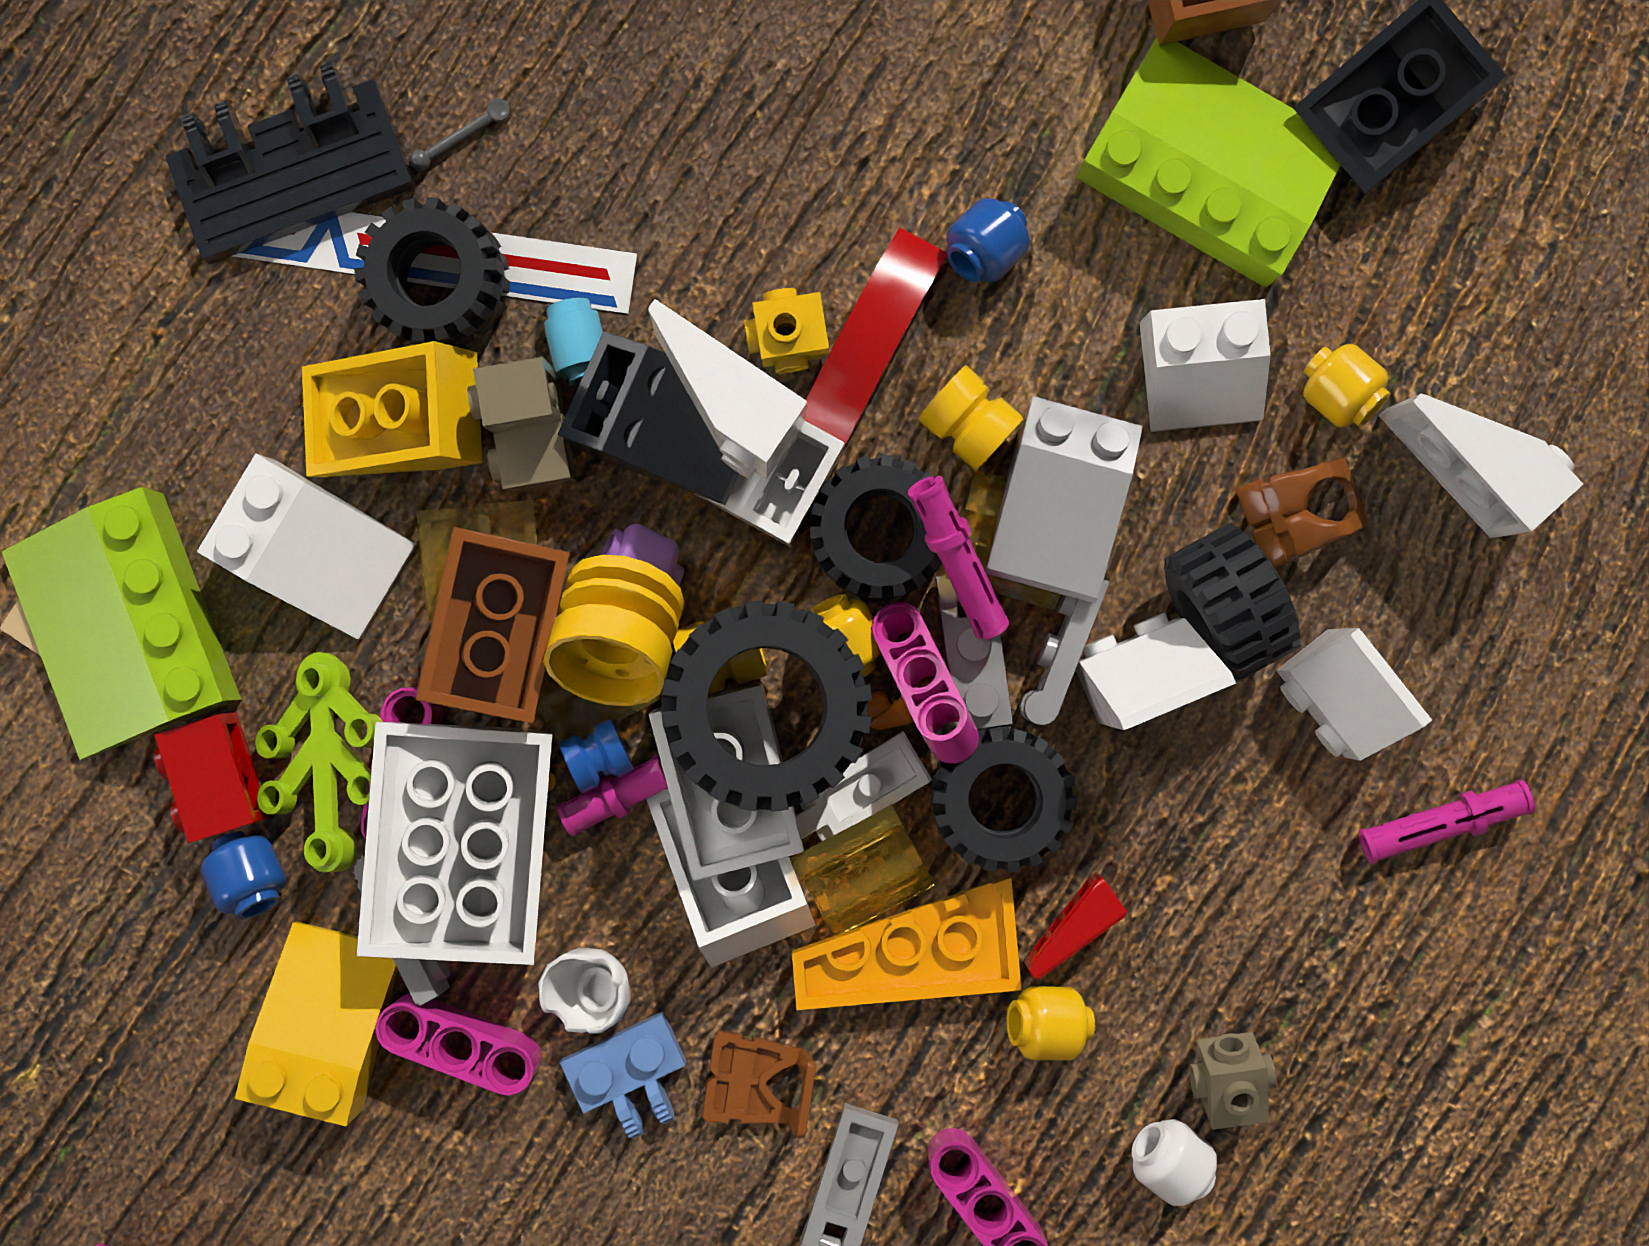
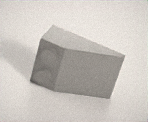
[985,396,1143,603]

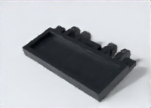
[165,61,417,264]

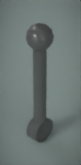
[409,99,511,172]

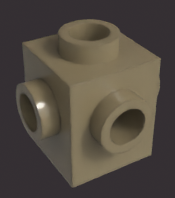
[1189,1032,1276,1130]

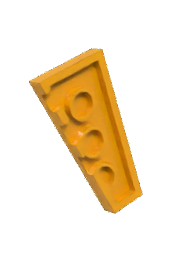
[792,875,1022,1010]

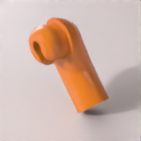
[867,676,935,731]

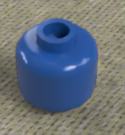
[946,198,1030,283]
[200,831,287,920]

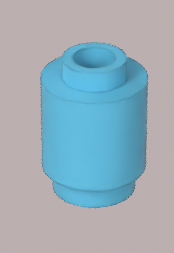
[544,298,603,386]

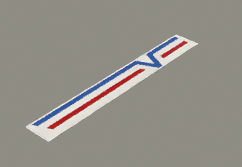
[198,212,637,314]

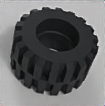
[354,197,510,346]
[810,455,942,600]
[1164,524,1301,682]
[929,726,1077,873]

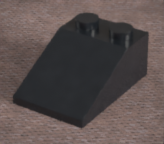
[1293,0,1507,194]

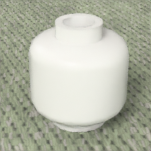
[1132,1119,1217,1206]

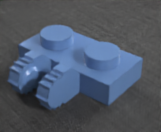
[560,1011,687,1139]

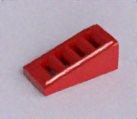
[1023,872,1127,979]

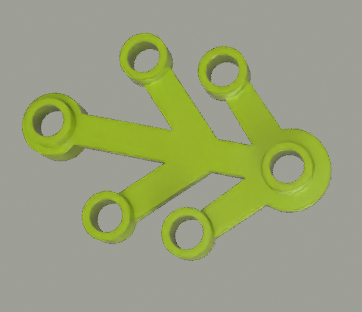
[255,652,383,872]

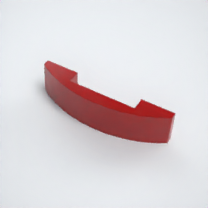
[806,227,947,448]

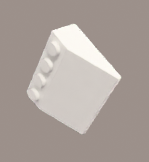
[357,722,552,965]

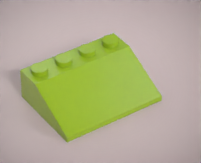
[1075,37,1340,288]
[1,487,242,760]

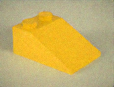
[302,341,483,478]
[235,921,398,1126]

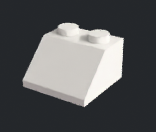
[1139,299,1271,432]
[1276,628,1432,761]

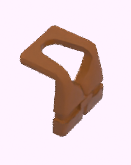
[1236,457,1368,568]
[702,1029,816,1138]

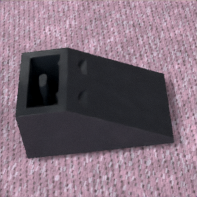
[557,331,739,505]

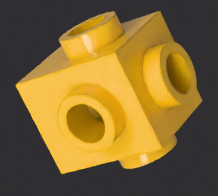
[744,288,829,374]

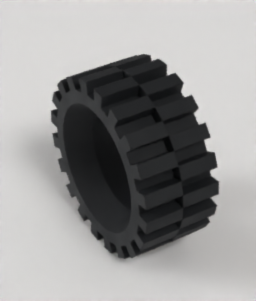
[661,601,872,812]

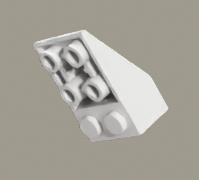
[695,421,845,547]

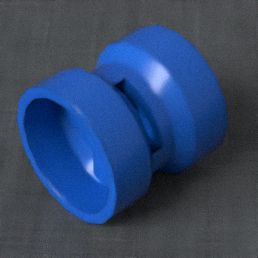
[559,718,634,793]

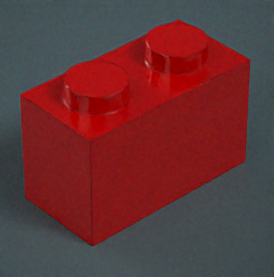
[154,712,270,843]

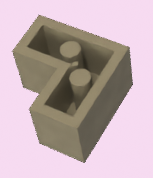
[467,357,577,494]

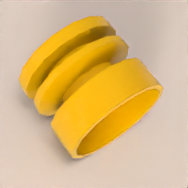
[543,555,685,706]

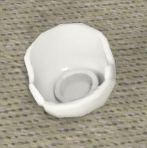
[538,948,631,1033]

